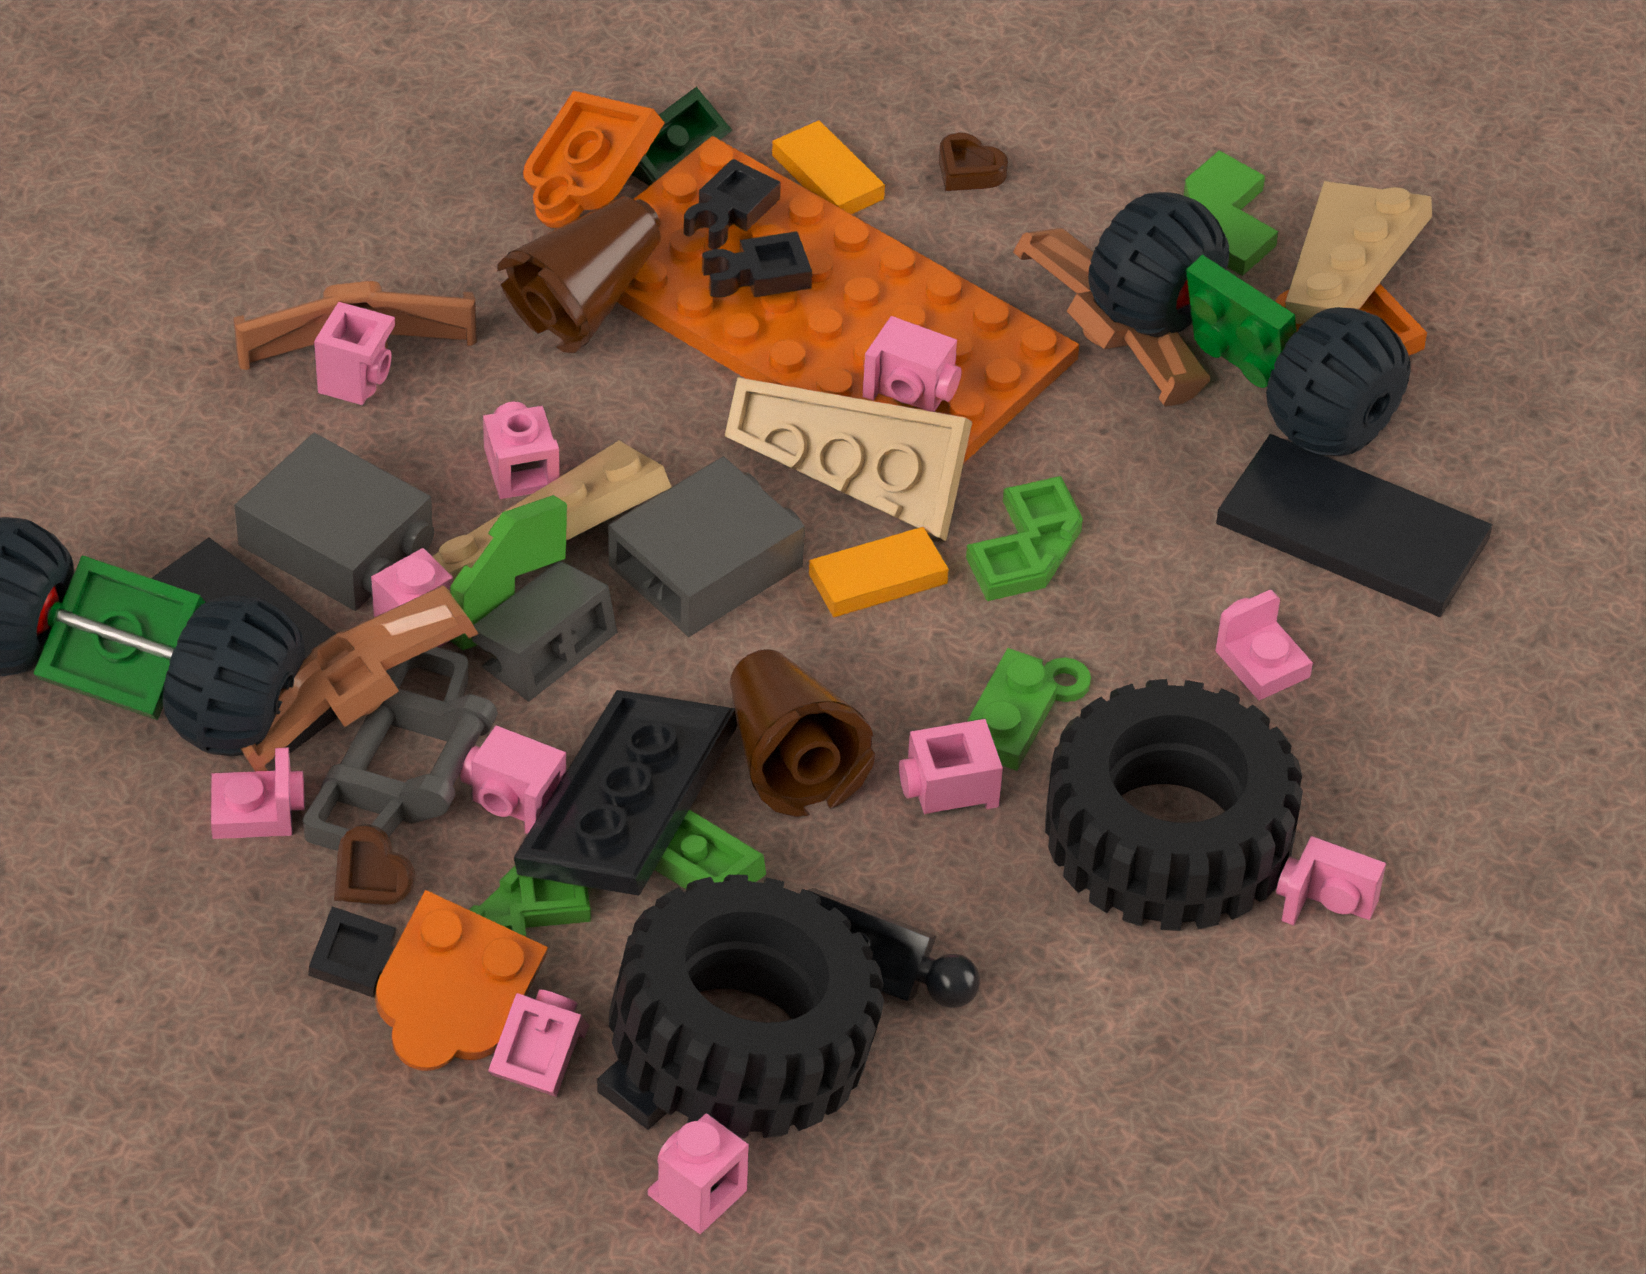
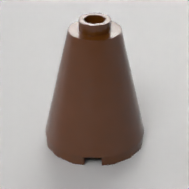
[497,196,661,353]
[730,649,875,817]

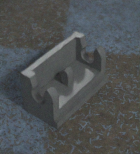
[472,561,618,702]

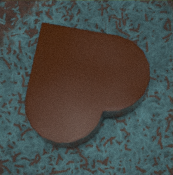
[939,132,1008,191]
[334,824,416,905]

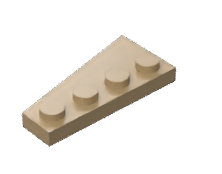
[1286,181,1432,324]
[725,377,972,541]
[432,441,672,581]

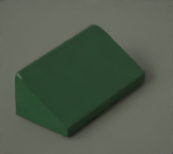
[631,86,732,186]

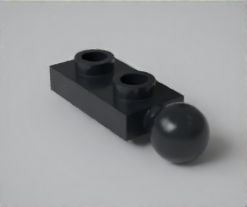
[807,888,980,1008]

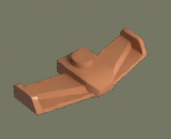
[1013,228,1210,407]
[233,281,477,370]
[241,585,479,772]

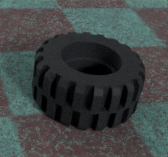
[1045,679,1303,931]
[609,874,884,1139]

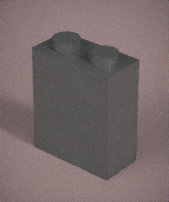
[234,432,434,611]
[609,456,805,637]

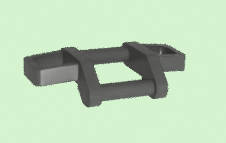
[303,647,498,851]

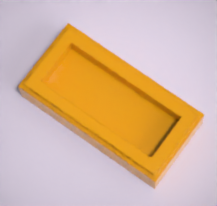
[772,120,885,215]
[809,527,949,618]

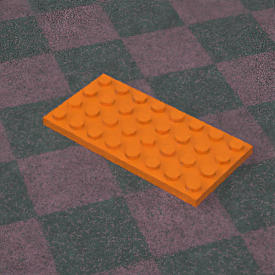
[617,136,1080,464]

